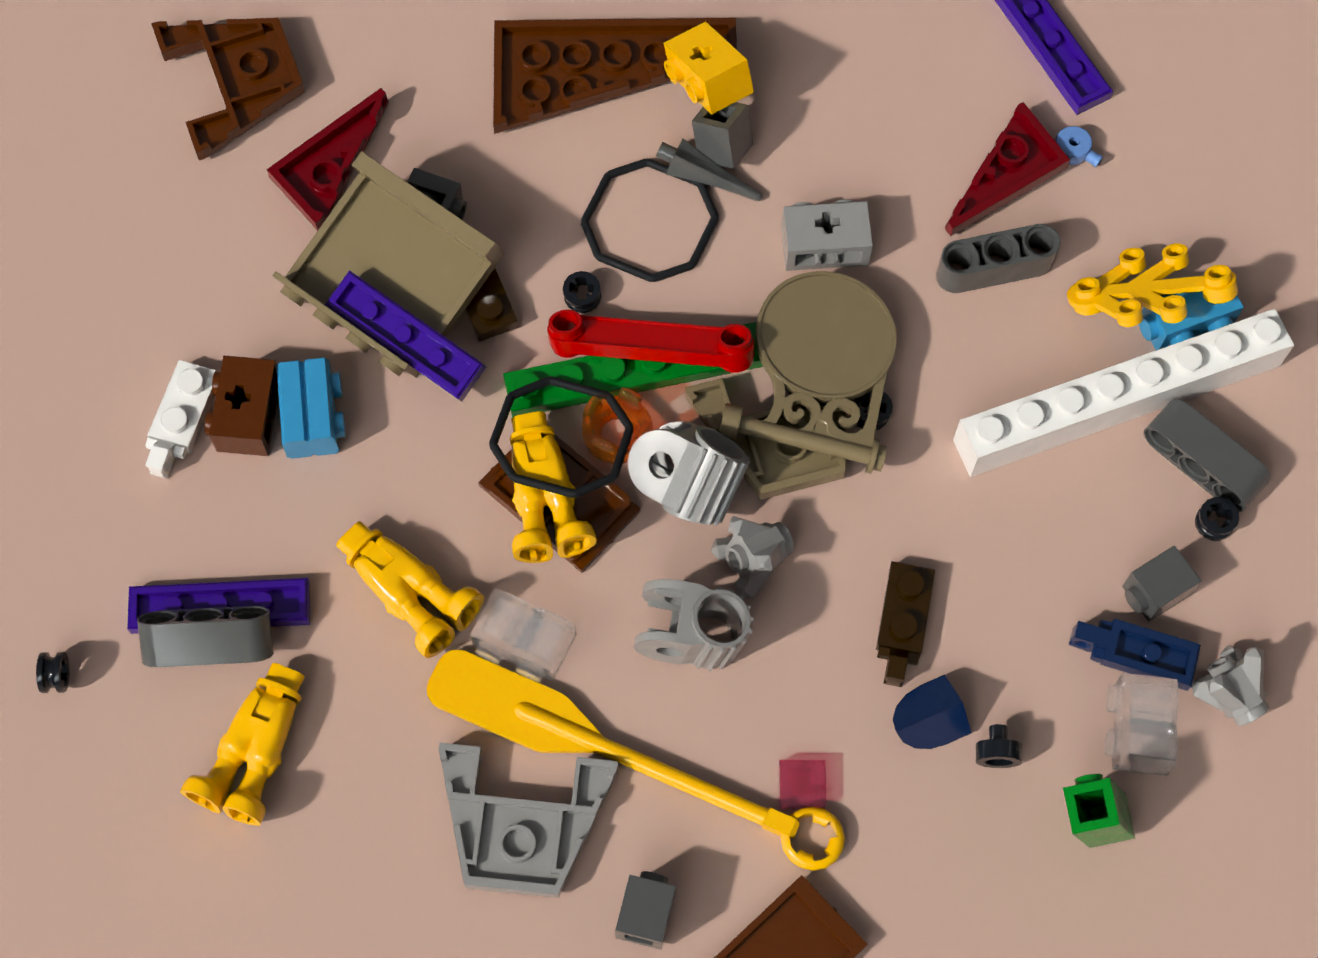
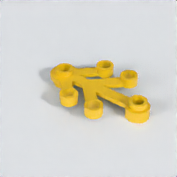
[1067,243,1238,327]

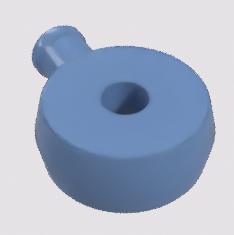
[1054,126,1103,167]

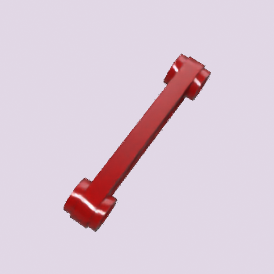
[547,310,755,373]

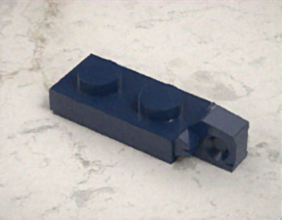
[1069,618,1201,691]

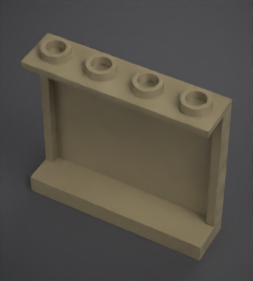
[272,151,505,378]

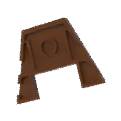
[151,18,305,161]

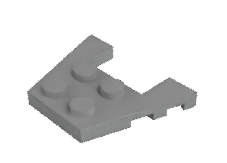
[439,743,618,898]

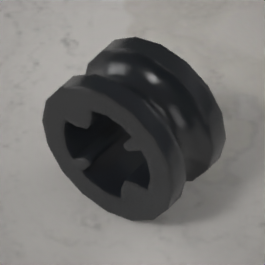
[563,271,602,313]
[855,390,893,431]
[1195,497,1239,541]
[36,652,70,693]

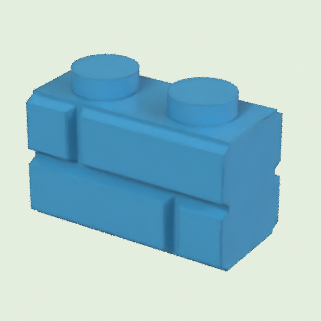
[276,358,346,459]

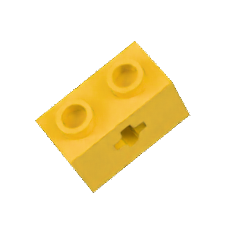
[664,21,754,115]

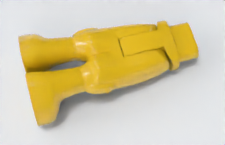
[509,411,597,563]
[336,521,485,659]
[180,663,305,826]

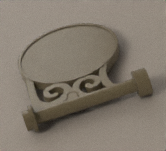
[719,271,897,474]

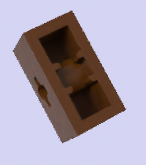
[205,355,279,456]

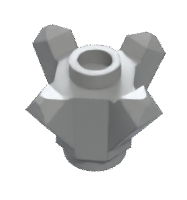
[711,516,794,598]
[1192,645,1269,726]

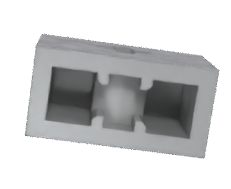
[781,199,873,271]

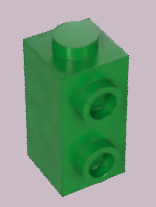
[1063,774,1136,848]

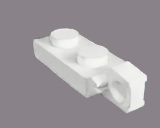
[145,360,216,479]

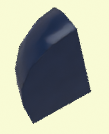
[893,674,972,749]

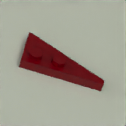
[267,88,389,231]
[945,102,1070,236]

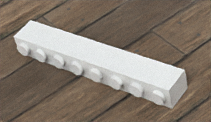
[953,309,1294,477]

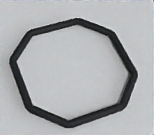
[581,159,719,282]
[489,377,634,498]

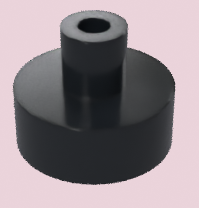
[976,724,1022,768]

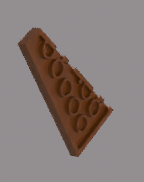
[493,18,737,134]

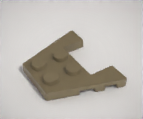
[685,378,846,500]

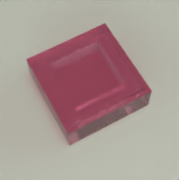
[779,760,826,809]

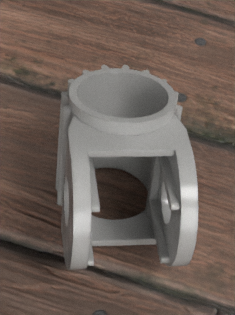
[628,421,750,526]
[634,579,754,671]

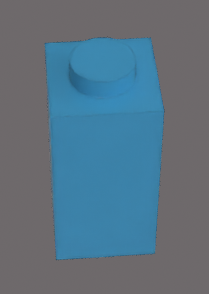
[1139,291,1244,350]

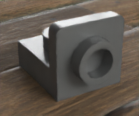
[407,168,467,220]

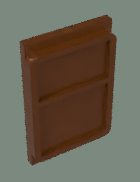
[478,435,641,573]
[714,875,868,958]

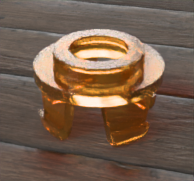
[582,387,653,464]

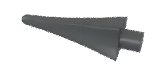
[656,139,762,201]

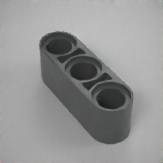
[936,224,1061,293]
[1143,399,1271,512]
[137,606,274,667]

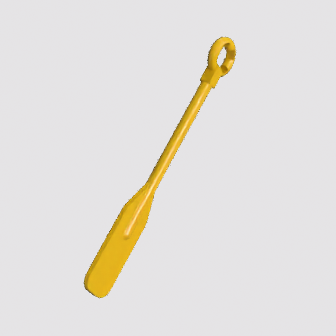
[426,649,845,871]

